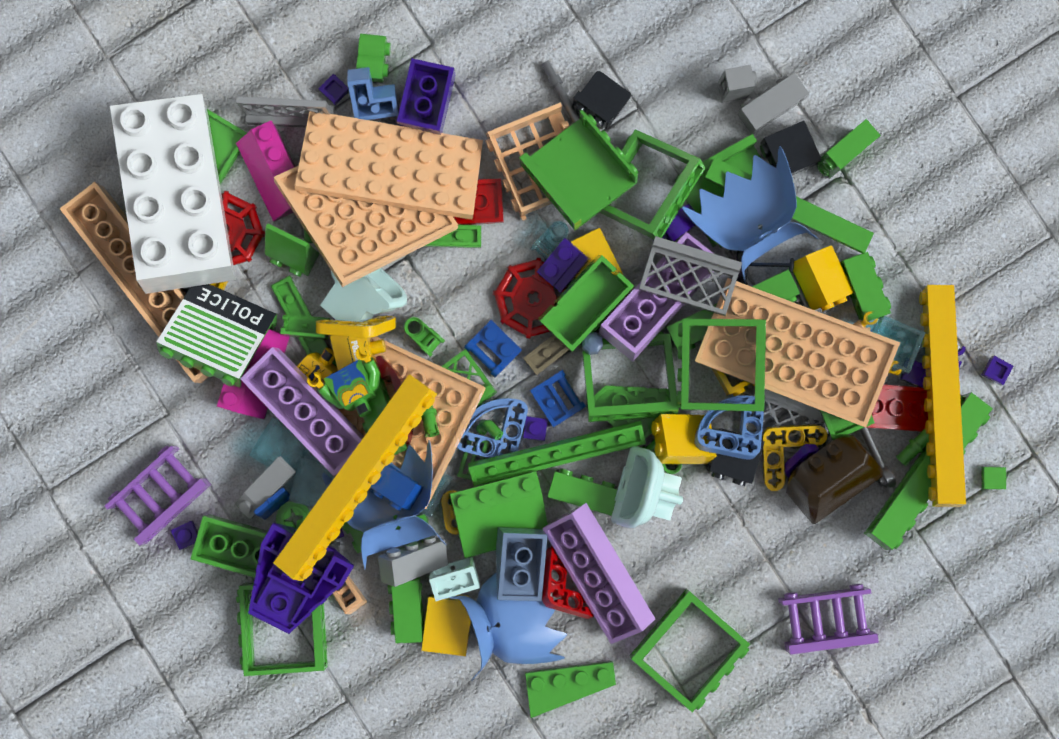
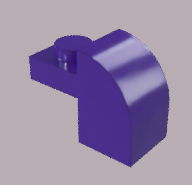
[652,204,696,242]

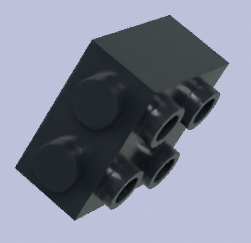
[760,120,822,176]
[707,428,765,487]

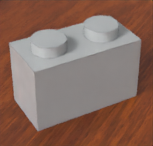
[718,65,757,103]

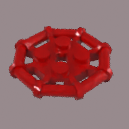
[221,191,265,266]
[493,258,568,339]

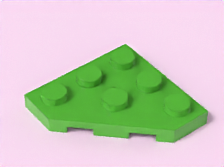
[594,385,681,447]

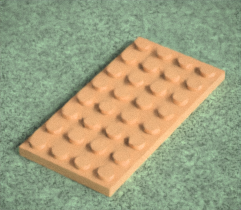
[295,111,483,219]
[695,278,900,428]

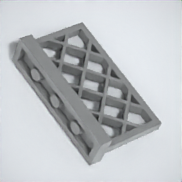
[236,97,335,128]
[639,236,742,316]
[739,388,832,454]

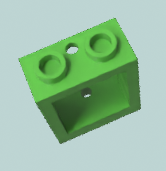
[817,119,881,179]

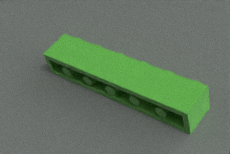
[667,269,800,350]

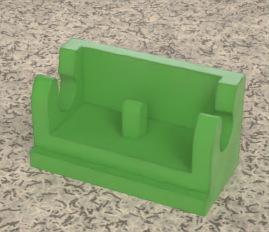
[280,314,330,340]

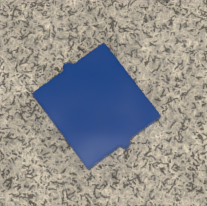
[254,487,293,520]

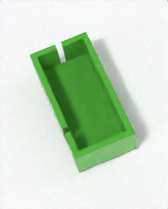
[538,255,634,352]

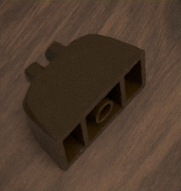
[786,434,883,524]

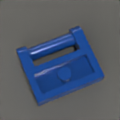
[464,320,522,378]
[530,370,586,428]

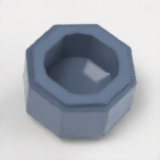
[581,332,603,355]

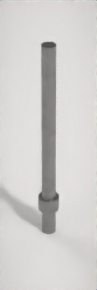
[541,60,580,123]

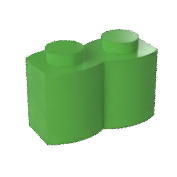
[356,34,391,83]

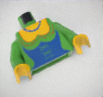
[307,345,380,417]

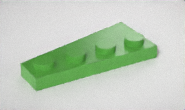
[525,661,616,718]

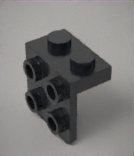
[572,71,631,129]

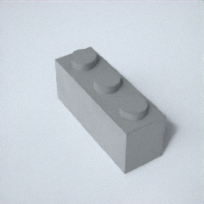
[737,73,809,134]
[378,536,448,587]

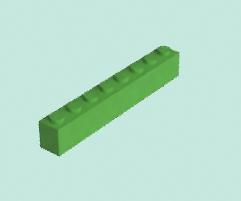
[864,392,993,550]

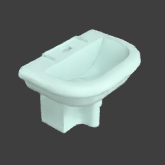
[320,268,407,322]
[611,446,683,528]

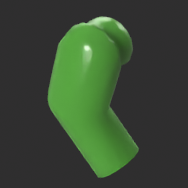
[476,419,503,440]

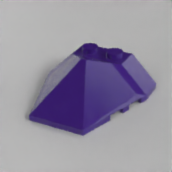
[248,523,354,634]

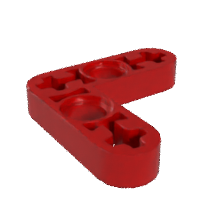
[542,546,594,619]

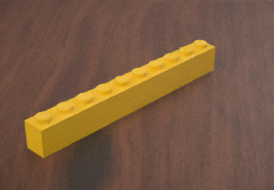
[919,285,966,507]
[273,374,437,581]

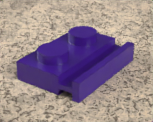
[537,238,590,293]

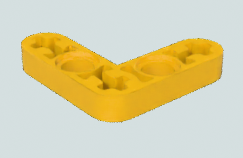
[316,315,396,338]
[762,424,828,491]

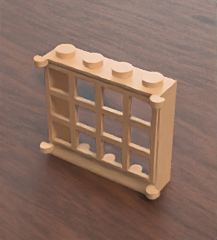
[485,102,569,221]

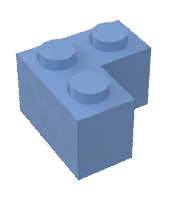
[347,67,399,120]

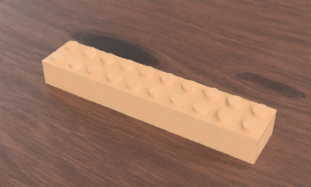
[60,182,208,383]

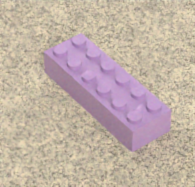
[599,232,714,362]
[240,347,364,476]
[542,503,655,644]

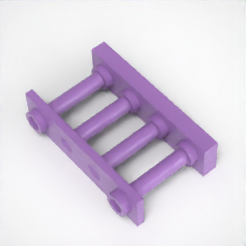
[104,446,212,546]
[778,584,879,655]

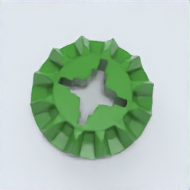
[276,501,310,529]

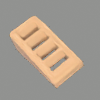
[333,576,367,615]

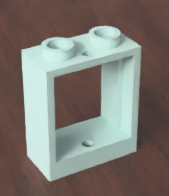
[429,556,480,601]

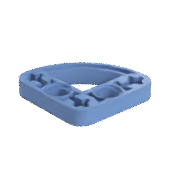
[695,395,764,460]
[457,398,528,458]

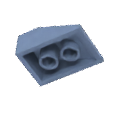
[496,527,547,601]

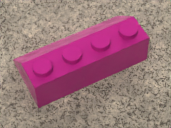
[236,120,295,222]
[217,329,290,419]

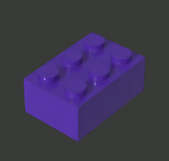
[397,58,456,135]

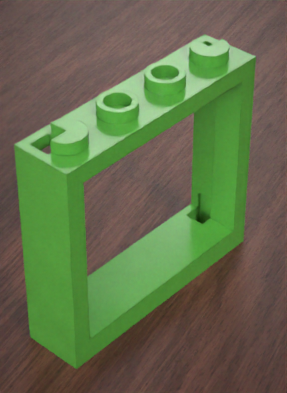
[599,129,705,240]
[677,319,766,411]
[582,332,679,422]
[236,583,328,676]
[629,588,750,713]

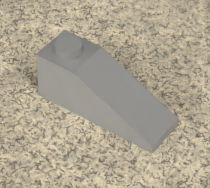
[235,456,295,520]

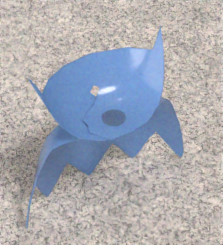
[682,146,818,283]
[322,440,446,570]
[449,573,567,681]

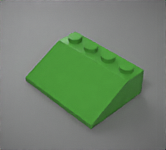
[448,471,548,558]

